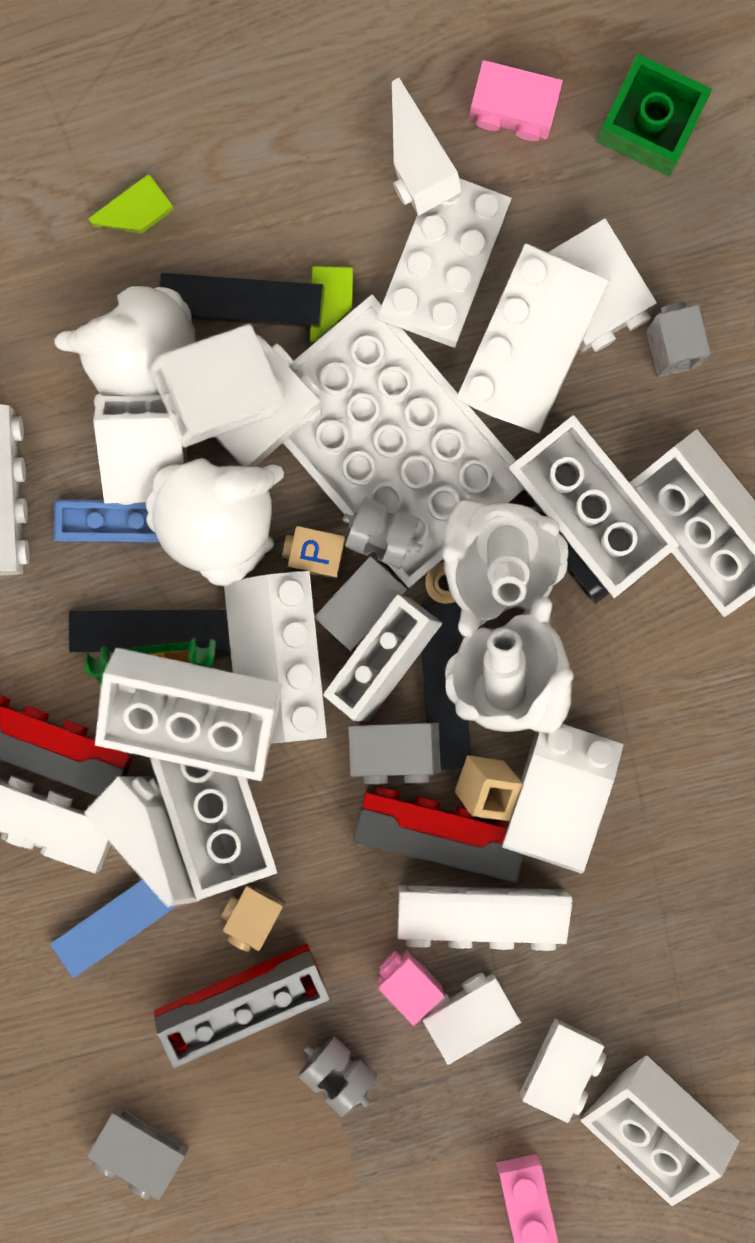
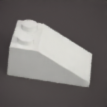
[502,724,624,874]
[84,776,201,907]

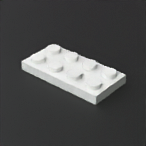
[378,178,512,348]

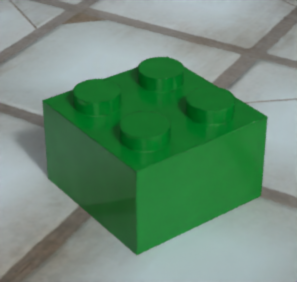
[596,53,712,177]

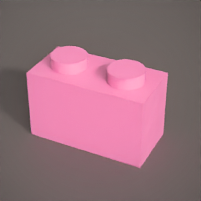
[469,60,563,141]
[378,948,445,1026]
[496,1153,558,1243]

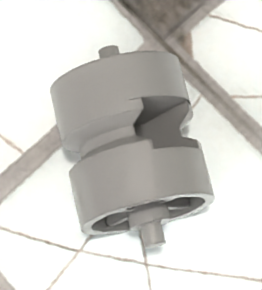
[342,497,423,569]
[297,1035,377,1117]

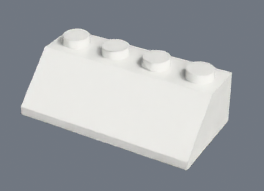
[456,244,610,433]
[0,404,30,575]
[508,415,680,598]
[630,429,755,617]
[224,571,327,744]
[95,648,282,781]
[150,757,278,900]
[397,885,572,951]

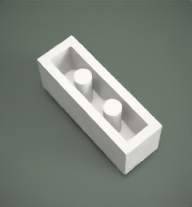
[323,594,443,722]

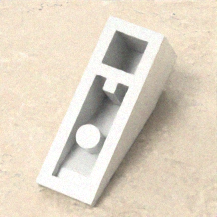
[392,78,462,216]

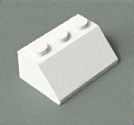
[580,1055,740,1206]

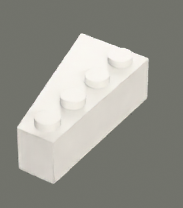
[0,775,111,874]

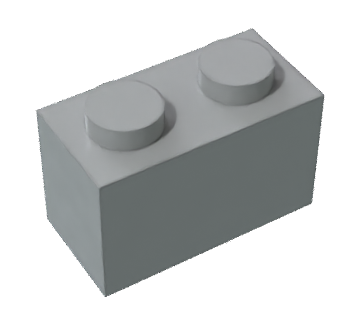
[646,302,711,378]
[314,556,407,652]
[348,722,441,784]
[86,1105,189,1201]

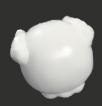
[55,286,196,407]
[146,458,284,586]
[442,500,568,636]
[445,596,573,733]

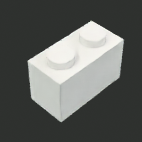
[422,972,521,1065]
[519,1018,606,1123]

